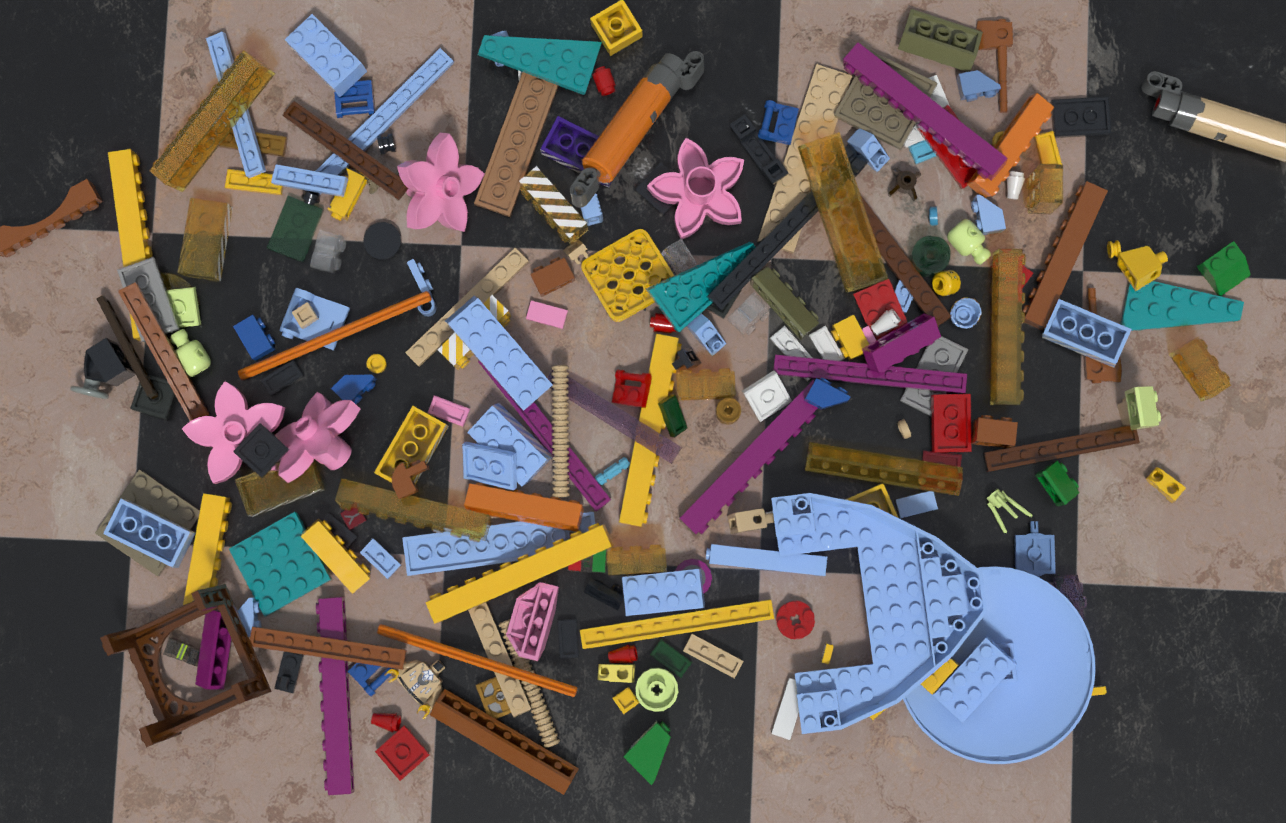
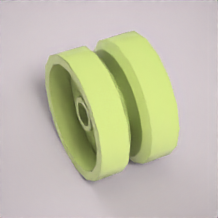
[635,667,678,712]

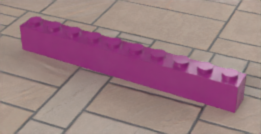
[843,42,1008,181]
[679,380,821,535]
[316,597,354,795]

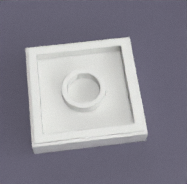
[742,371,792,422]

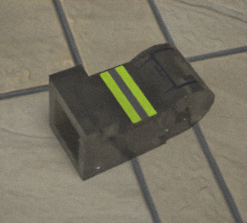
[163,638,200,667]

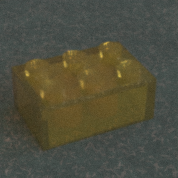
[1025,164,1063,214]
[1169,337,1231,402]
[676,368,736,401]
[607,544,667,575]

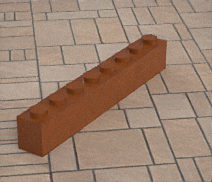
[1021,181,1108,330]
[430,689,579,795]

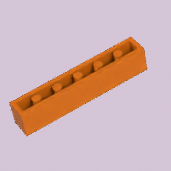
[967,93,1054,198]
[464,483,584,532]

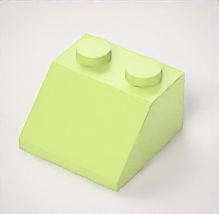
[1125,386,1161,430]

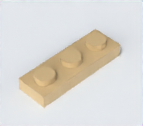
[683,634,743,679]

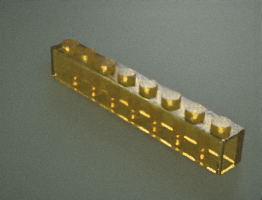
[805,442,963,496]
[335,479,492,542]

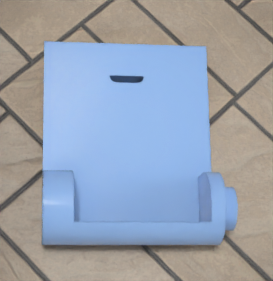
[279,288,350,350]

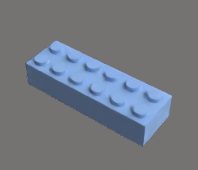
[445,296,552,410]

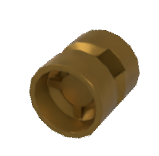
[716,398,741,425]

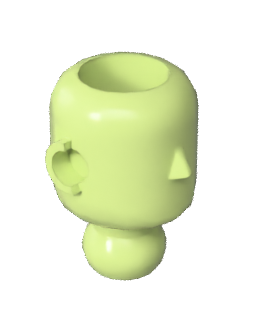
[947,219,991,265]
[170,329,211,377]

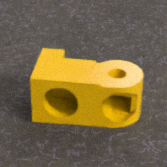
[1146,467,1186,503]

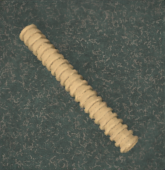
[551,365,570,497]
[498,619,560,748]

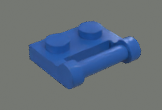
[334,80,375,118]
[758,100,799,145]
[347,644,394,697]

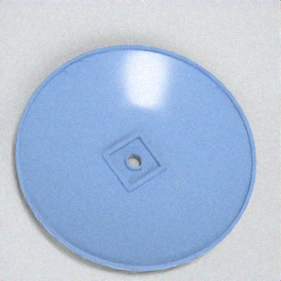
[903,566,1095,764]

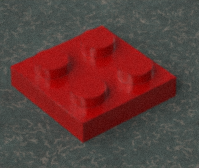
[375,725,430,781]

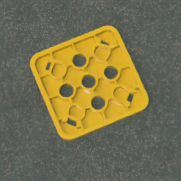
[581,229,674,322]

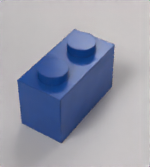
[233,315,276,361]

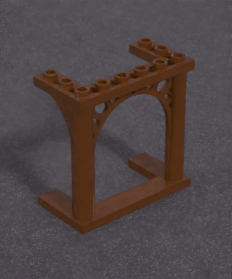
[100,584,272,748]

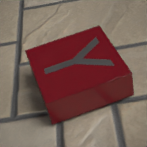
[340,504,367,530]

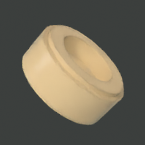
[897,419,911,439]

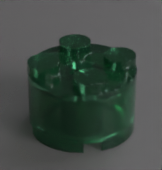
[909,236,951,277]

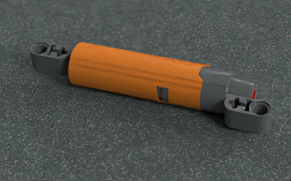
[570,51,705,208]

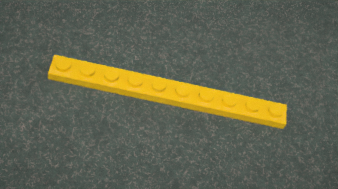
[580,600,774,649]

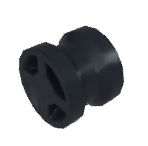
[377,133,396,155]

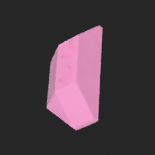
[506,582,559,661]

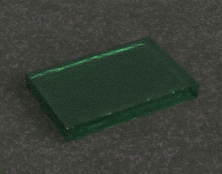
[267,196,324,262]

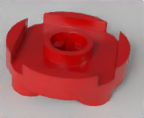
[776,601,815,639]

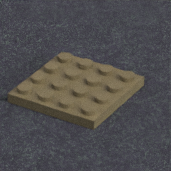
[834,50,938,150]
[95,470,200,576]

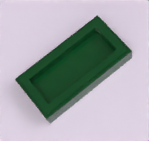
[658,394,687,438]
[650,639,692,678]

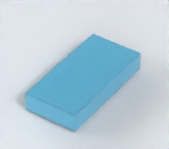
[908,140,936,165]

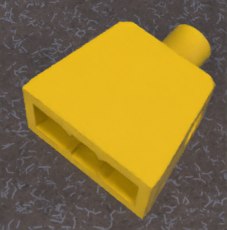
[1117,246,1168,291]

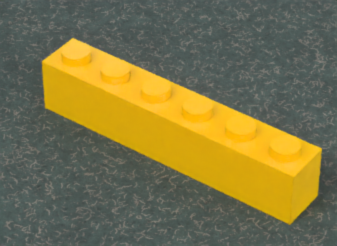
[183,494,232,605]

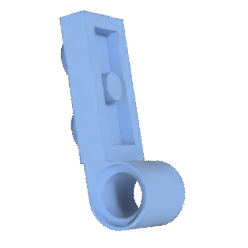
[407,259,437,317]

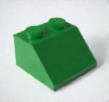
[1197,241,1251,296]
[1035,461,1080,506]

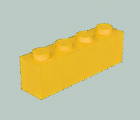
[301,519,371,594]

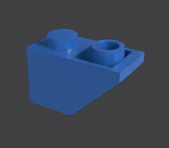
[331,375,377,404]
[804,378,851,410]

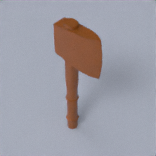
[976,19,1013,113]
[1084,288,1122,384]

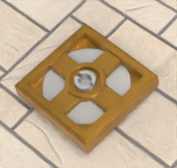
[476,677,511,719]

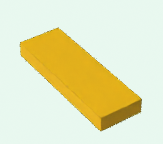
[225,169,283,195]

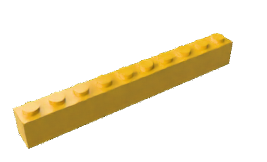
[108,149,152,341]
[619,334,682,527]
[425,523,614,624]

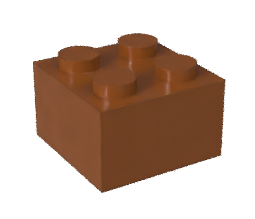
[971,415,1018,448]

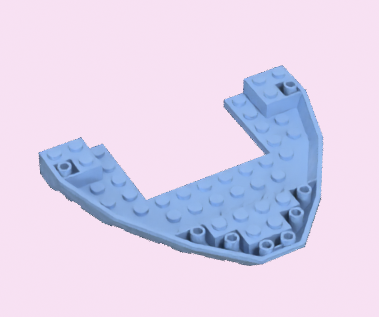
[771,493,988,734]

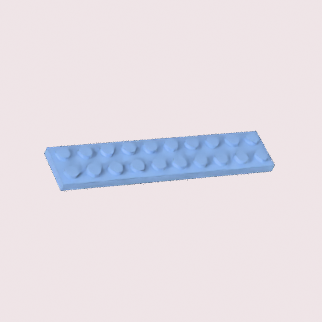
[402,512,595,576]

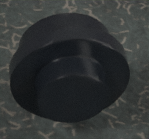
[301,190,320,205]

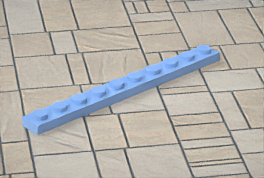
[316,48,454,195]

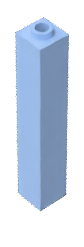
[706,544,827,576]

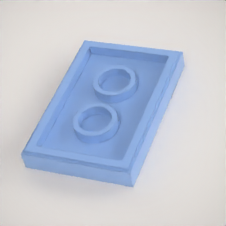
[462,441,517,490]

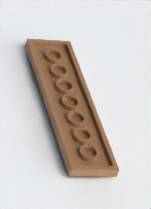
[474,72,558,217]

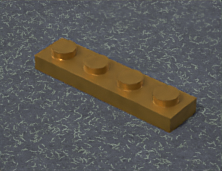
[208,126,287,157]

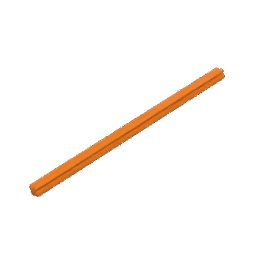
[238,291,432,380]
[377,624,577,697]

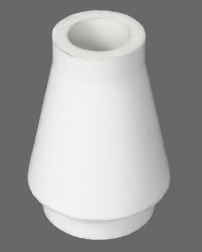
[1007,171,1025,200]
[871,309,901,335]

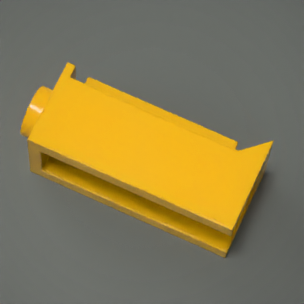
[327,168,367,221]

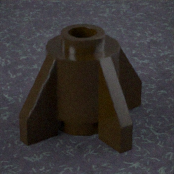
[888,167,921,201]

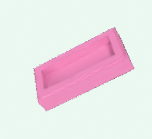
[526,301,568,329]
[428,396,470,427]

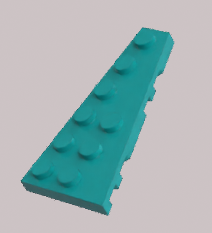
[477,35,602,95]
[646,242,755,332]
[1120,281,1244,331]

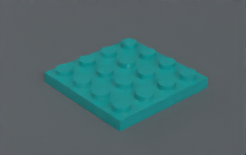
[229,512,332,617]

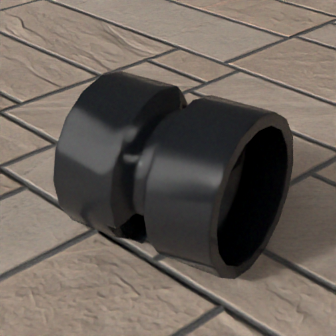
[833,144,869,179]

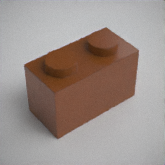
[530,257,575,297]

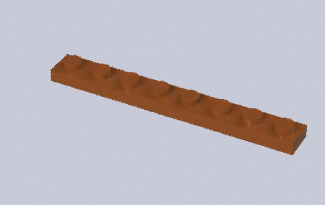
[118,281,210,421]
[250,626,407,670]

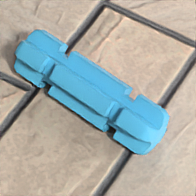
[595,457,630,485]

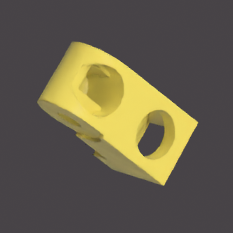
[598,664,635,683]

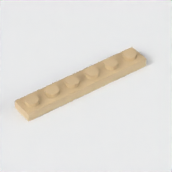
[468,602,531,718]

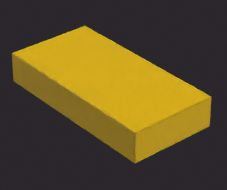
[1034,131,1063,173]

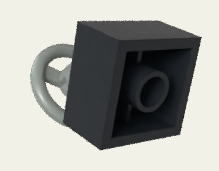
[70,338,136,399]

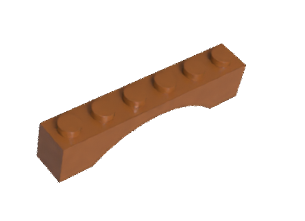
[0,179,103,257]

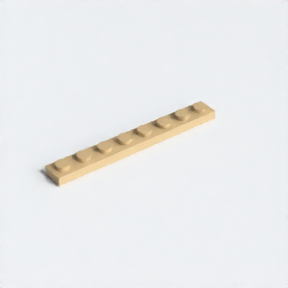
[405,248,529,367]

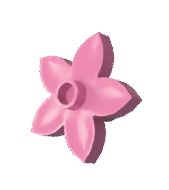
[397,133,484,232]
[647,138,744,240]
[182,381,285,484]
[275,392,360,483]

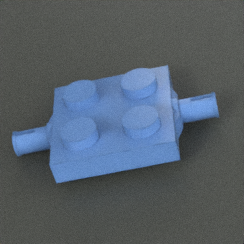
[1014,521,1055,577]

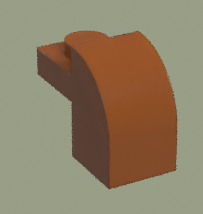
[392,460,429,500]

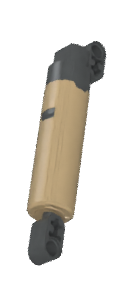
[1142,71,1286,162]

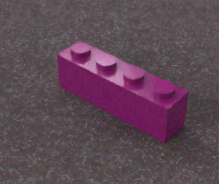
[862,314,941,373]
[195,609,231,689]

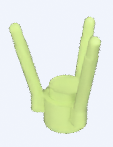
[986,489,1033,533]

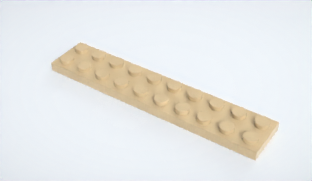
[757,64,852,253]

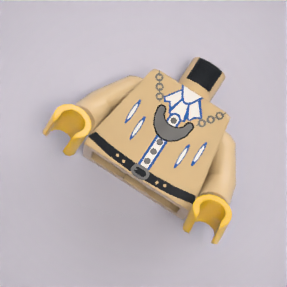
[384,660,446,719]

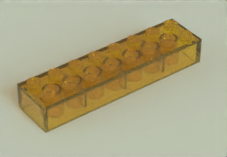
[150,50,276,192]
[798,132,888,292]
[990,249,1026,405]

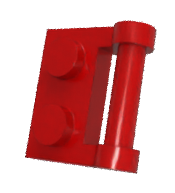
[611,369,652,408]

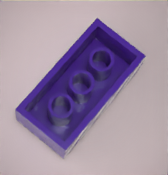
[540,116,612,188]

